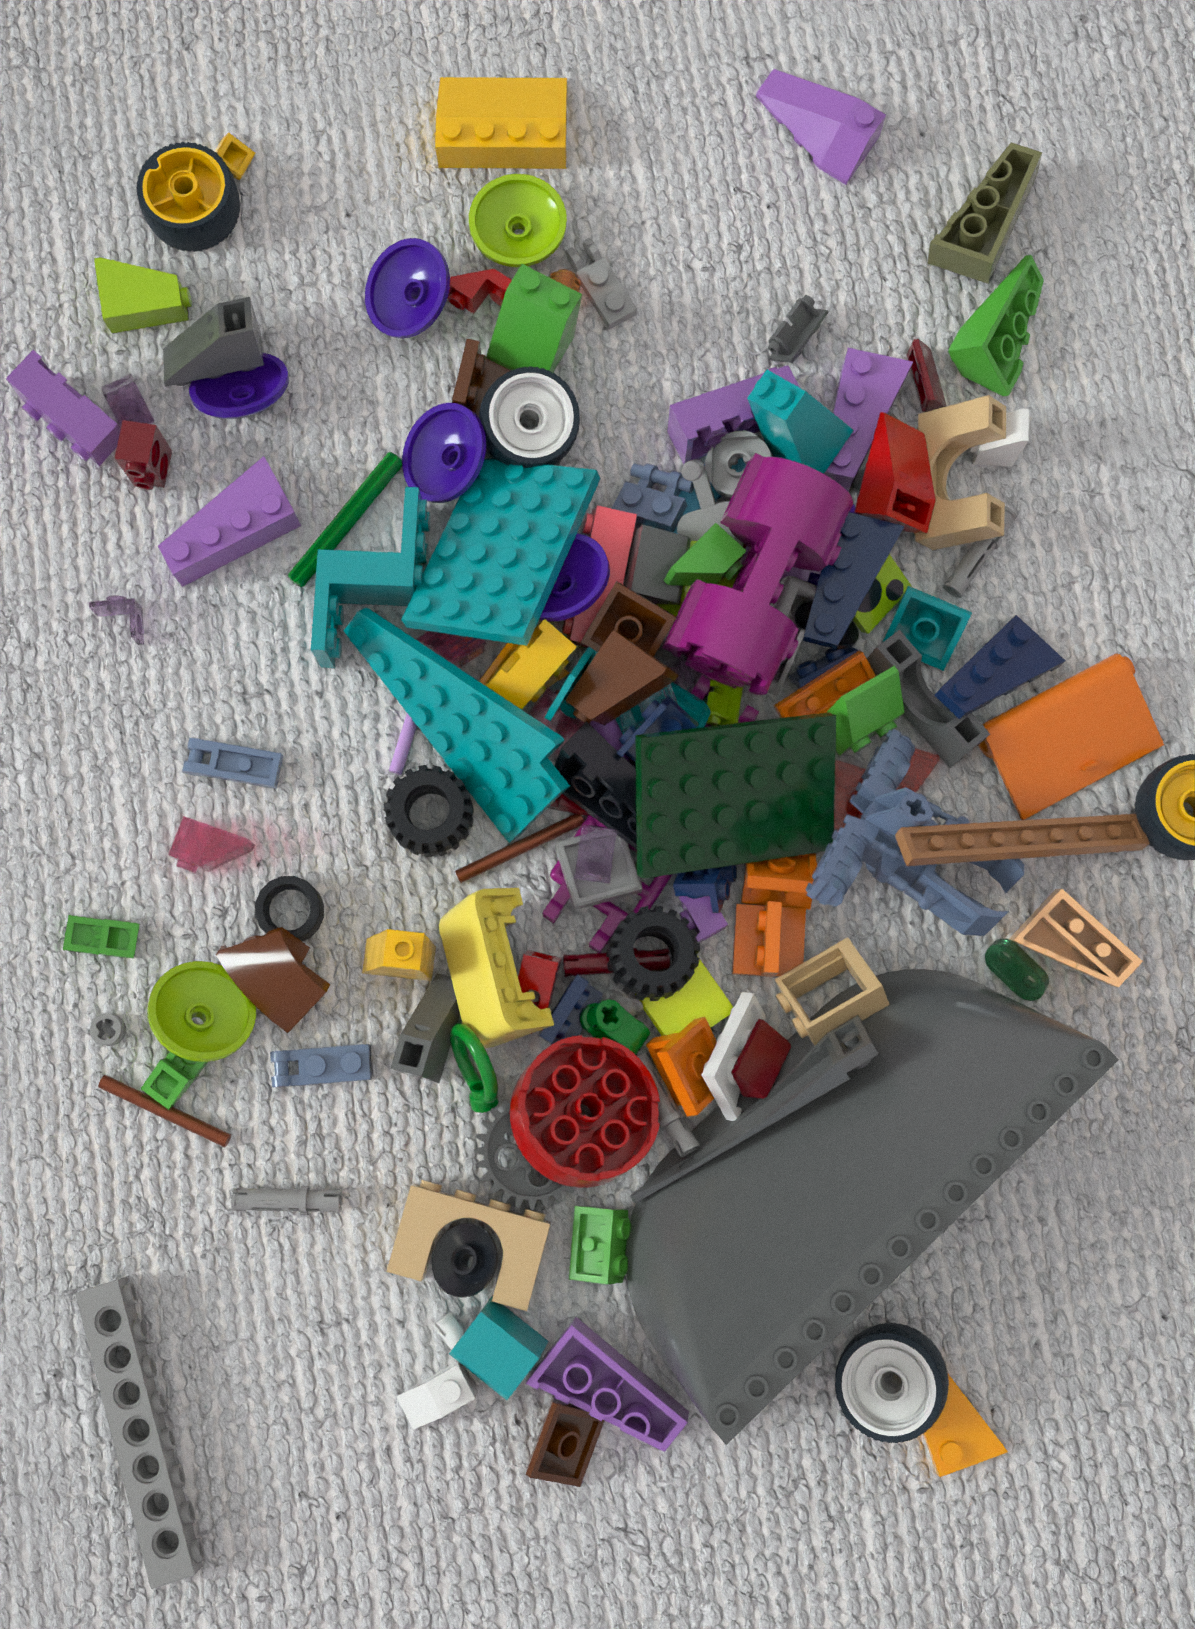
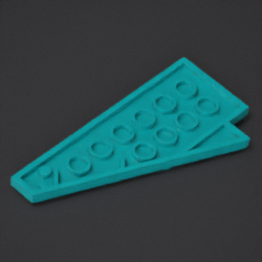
[343,608,570,843]

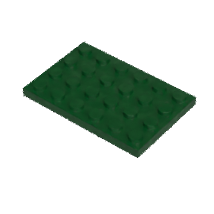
[635,712,836,879]

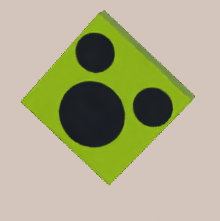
[853,554,912,634]

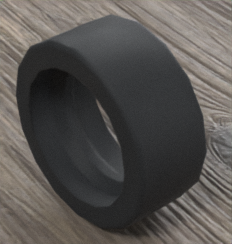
[255,876,324,941]

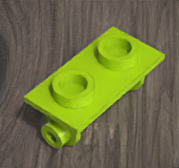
[706,679,743,726]

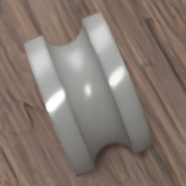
[90,1013,126,1046]

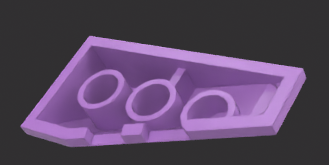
[756,69,886,185]

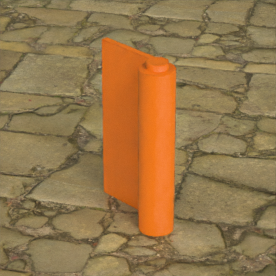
[978,653,1164,820]

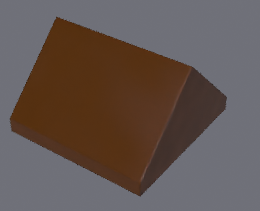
[581,581,676,656]
[526,1395,605,1487]

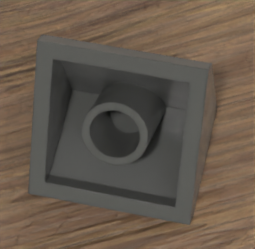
[623,525,691,605]

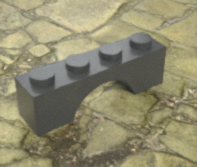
[866,630,990,768]

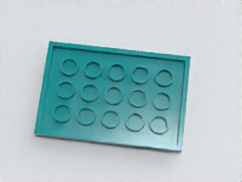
[401,458,601,646]

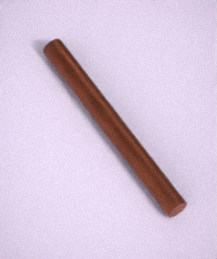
[455,814,584,883]
[98,1075,231,1148]

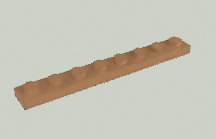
[895,814,1150,866]

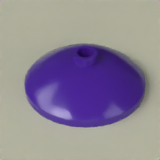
[365,238,450,339]
[189,353,289,419]
[402,403,486,503]
[538,533,610,622]

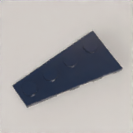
[803,512,904,649]
[934,615,1066,719]

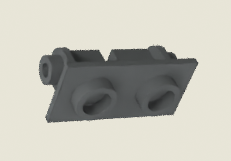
[768,295,829,363]

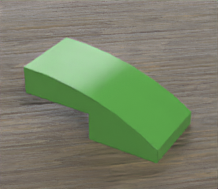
[63,915,140,959]
[141,1052,208,1110]

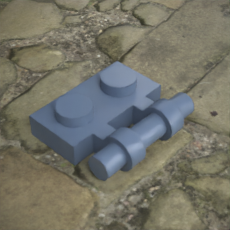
[611,463,694,533]

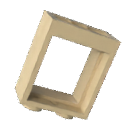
[775,937,890,1046]

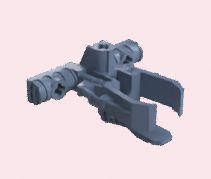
[805,729,1024,936]

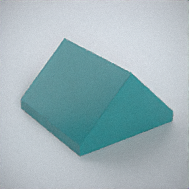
[882,586,972,671]
[449,1296,549,1400]

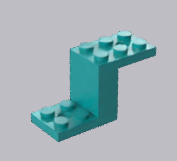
[311,487,431,668]

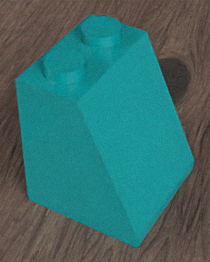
[747,369,854,474]

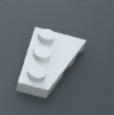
[702,992,766,1121]

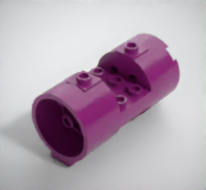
[662,453,853,695]

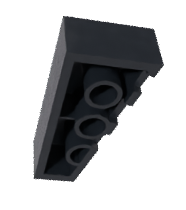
[555,721,637,849]

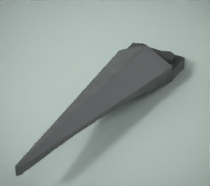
[630,1015,879,1203]

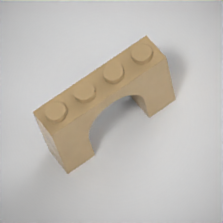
[914,395,1006,550]
[386,1180,551,1311]

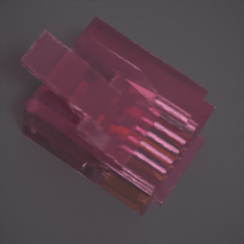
[416,631,487,668]

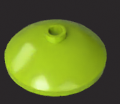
[469,174,567,267]
[147,961,256,1062]

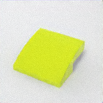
[635,956,733,1036]

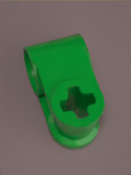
[580,999,650,1055]

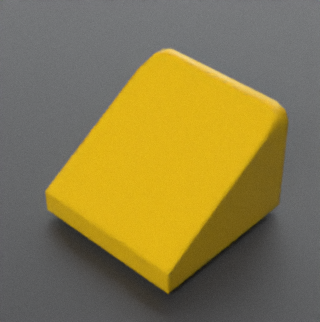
[214,132,256,180]

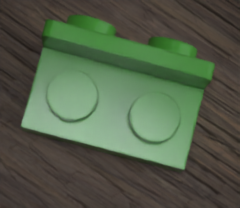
[569,1206,631,1284]

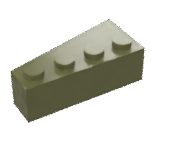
[928,142,1042,284]

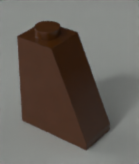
[565,630,679,726]

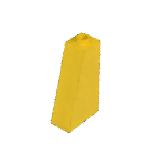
[362,929,436,981]

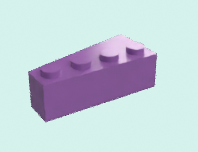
[667,365,800,464]
[158,456,301,587]

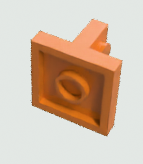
[741,853,817,910]
[732,901,806,977]
[646,1017,717,1117]

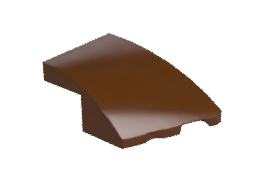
[215,927,330,1033]

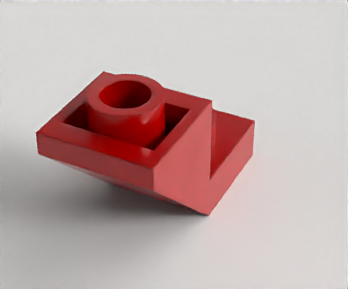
[448,269,512,314]

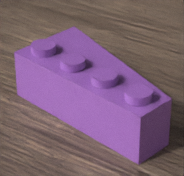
[824,348,913,492]
[525,1317,689,1452]

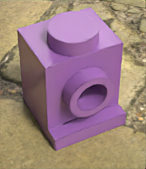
[679,896,728,943]

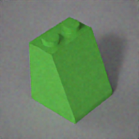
[486,264,582,373]

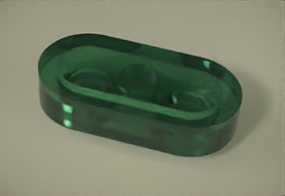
[985,938,1049,1001]

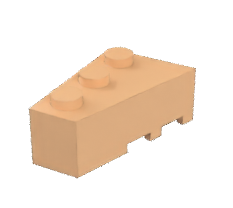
[1008,888,1143,988]

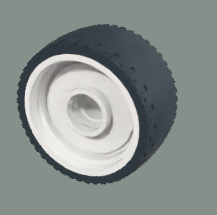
[479,366,580,468]
[835,1323,949,1443]

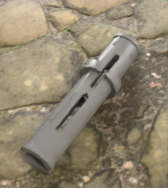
[943,506,1017,598]
[637,1053,700,1157]
[231,1186,343,1215]

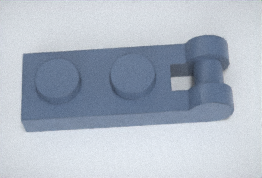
[182,738,284,789]
[270,1044,372,1088]

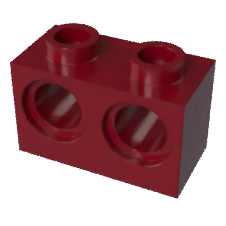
[114,420,172,490]

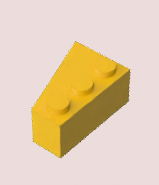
[485,619,577,710]

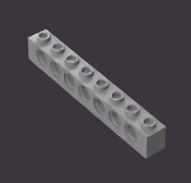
[75,1276,205,1589]

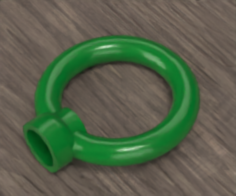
[450,1023,499,1113]

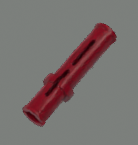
[563,948,670,977]

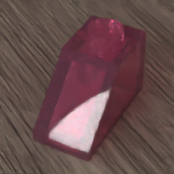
[168,816,255,874]

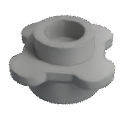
[608,988,644,1018]

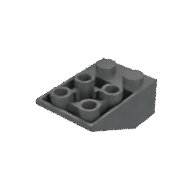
[163,297,264,387]

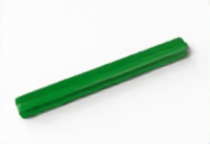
[288,452,402,588]

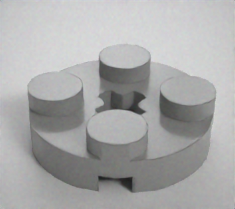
[705,431,773,499]

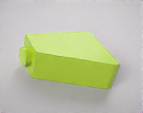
[94,257,192,333]

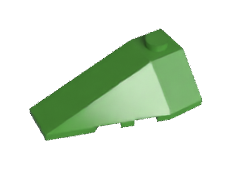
[948,255,1044,396]

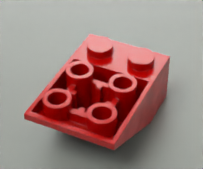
[855,412,936,534]

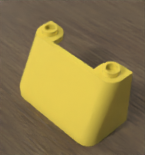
[439,888,554,1048]

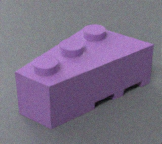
[6,349,121,466]

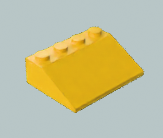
[435,77,567,169]

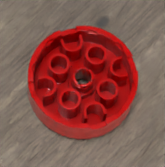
[510,1035,660,1188]

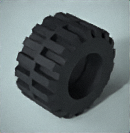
[384,765,474,857]
[606,906,700,1001]

